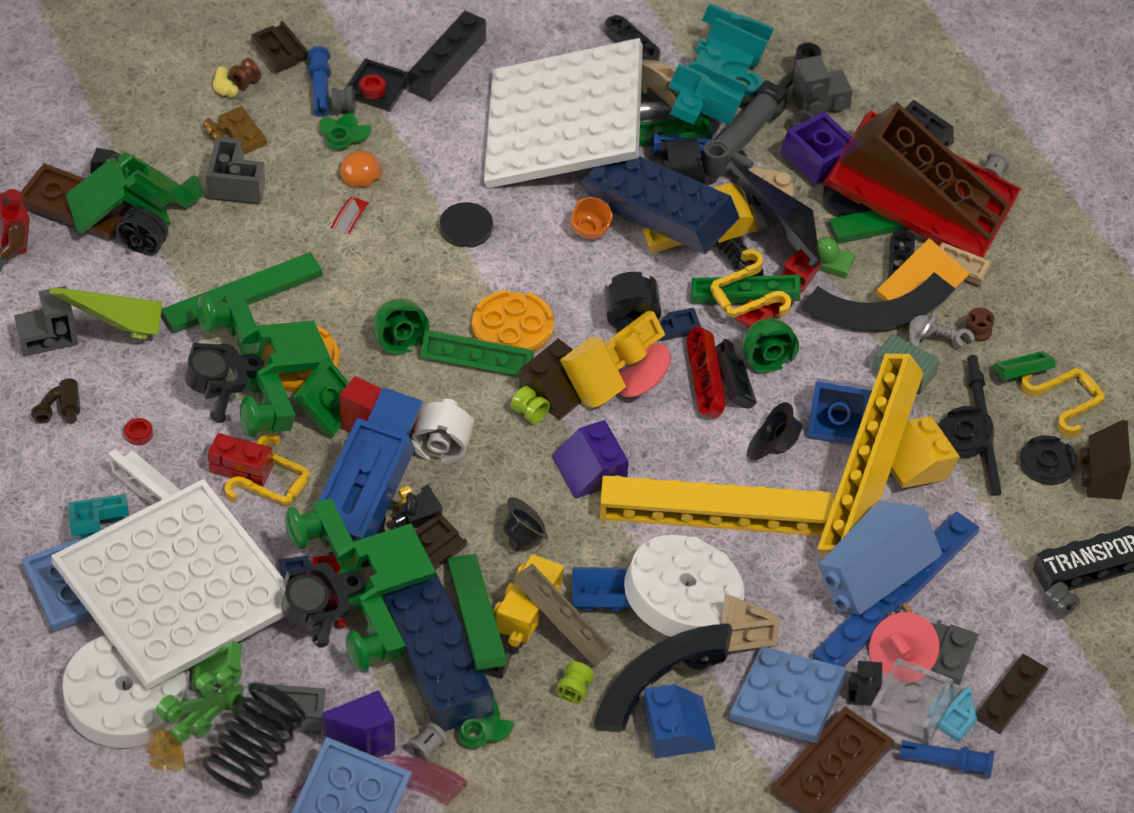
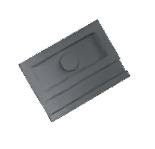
[929,620,979,685]
[259,684,326,734]

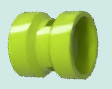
[510,386,550,425]
[556,661,594,704]

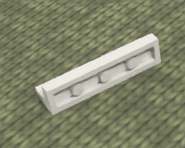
[108,449,180,505]

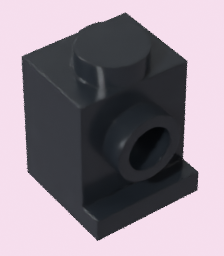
[848,660,882,707]

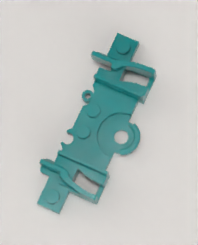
[669,3,774,126]

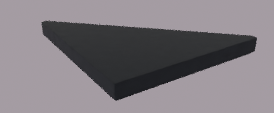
[725,159,821,268]

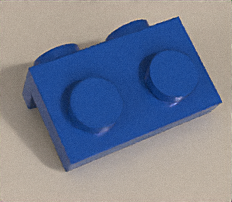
[572,567,631,611]

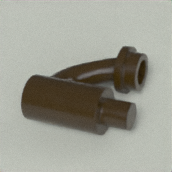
[31,378,81,423]

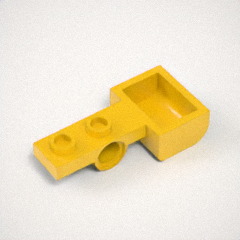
[643,183,757,254]
[560,311,665,408]

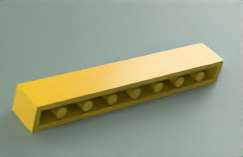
[817,354,923,558]
[600,476,834,536]

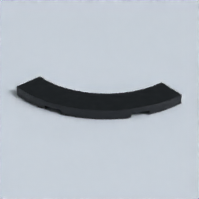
[801,272,956,331]
[593,623,733,731]

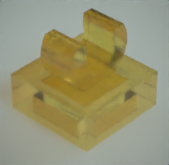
[148,730,186,771]

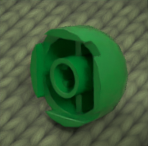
[372,298,429,355]
[742,318,799,374]

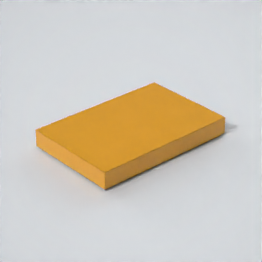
[875,238,970,316]

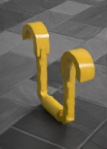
[710,249,791,318]
[1021,368,1105,437]
[225,434,310,506]

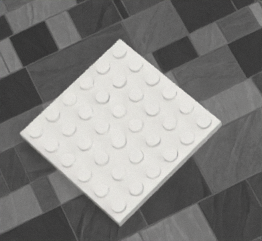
[484,38,643,188]
[51,479,286,690]

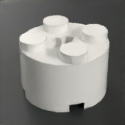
[411,398,474,464]

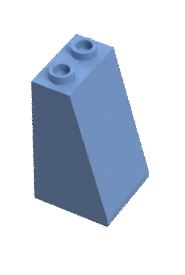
[818,500,943,615]

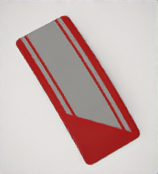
[331,196,370,234]

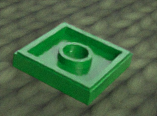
[293,358,349,438]

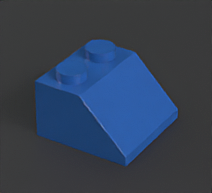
[807,378,872,444]
[643,684,715,759]

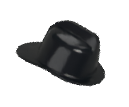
[747,402,803,460]
[502,497,549,551]

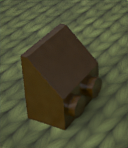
[519,338,581,420]
[1080,420,1131,500]

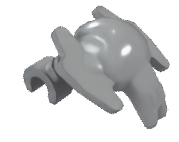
[909,310,975,349]

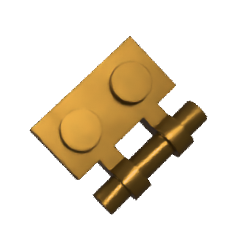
[203,106,267,154]

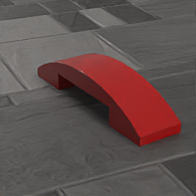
[734,250,822,328]

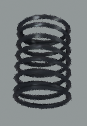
[201,682,306,797]

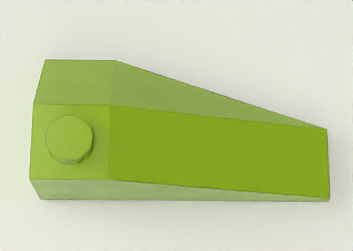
[49,288,162,339]

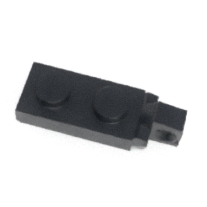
[715,339,757,409]

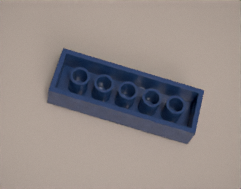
[581,156,740,254]
[381,560,494,731]

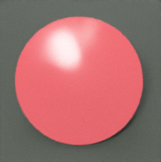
[618,343,671,398]
[869,612,940,683]

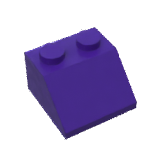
[780,112,851,185]
[552,420,629,499]
[322,690,396,759]

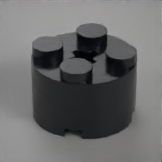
[659,137,705,184]
[604,272,662,333]

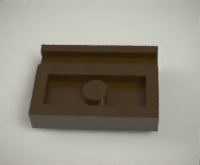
[251,21,308,73]
[415,512,468,570]

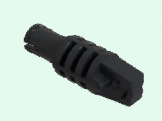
[714,237,764,276]

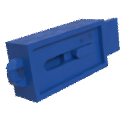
[318,387,423,546]

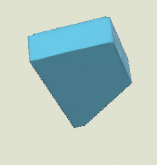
[934,686,977,743]

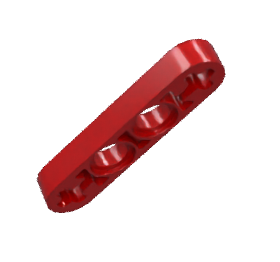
[687,326,726,419]

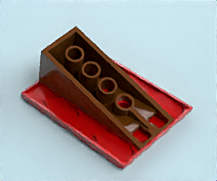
[823,102,1021,258]

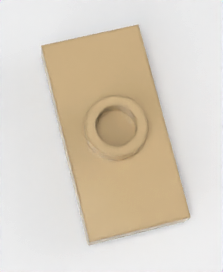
[940,242,992,286]

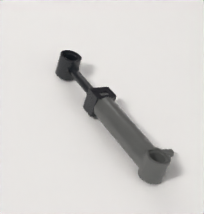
[702,42,822,177]

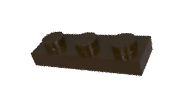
[976,653,1048,735]

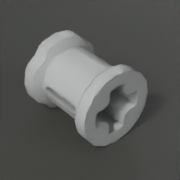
[982,151,1010,178]
[407,722,448,763]

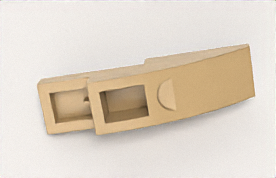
[641,60,679,109]

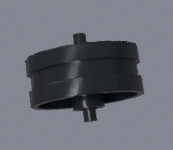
[116,207,169,256]

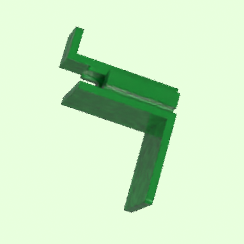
[66,151,204,234]

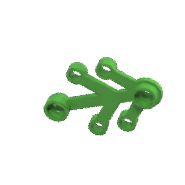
[155,668,244,743]

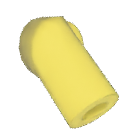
[213,67,238,98]

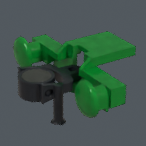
[184,293,332,438]
[281,498,436,673]

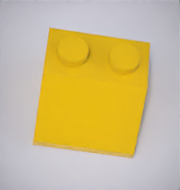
[890,416,960,488]

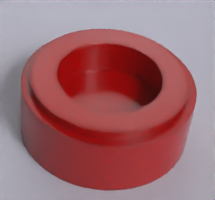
[360,75,386,99]
[124,418,153,446]

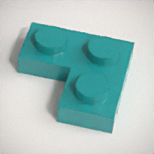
[68,494,129,537]

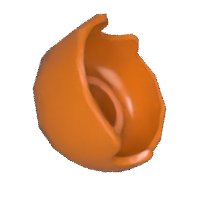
[340,150,382,188]
[570,197,613,240]

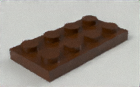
[20,163,134,241]
[771,706,894,813]

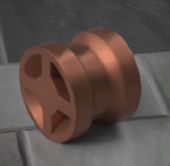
[229,58,261,90]
[965,308,995,342]

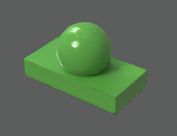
[801,237,855,279]
[191,641,242,692]

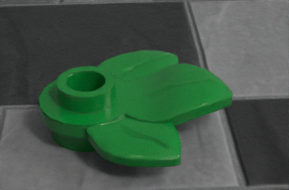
[319,112,372,150]
[458,700,514,749]

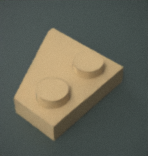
[721,594,780,651]

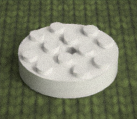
[624,535,744,637]
[63,635,186,748]

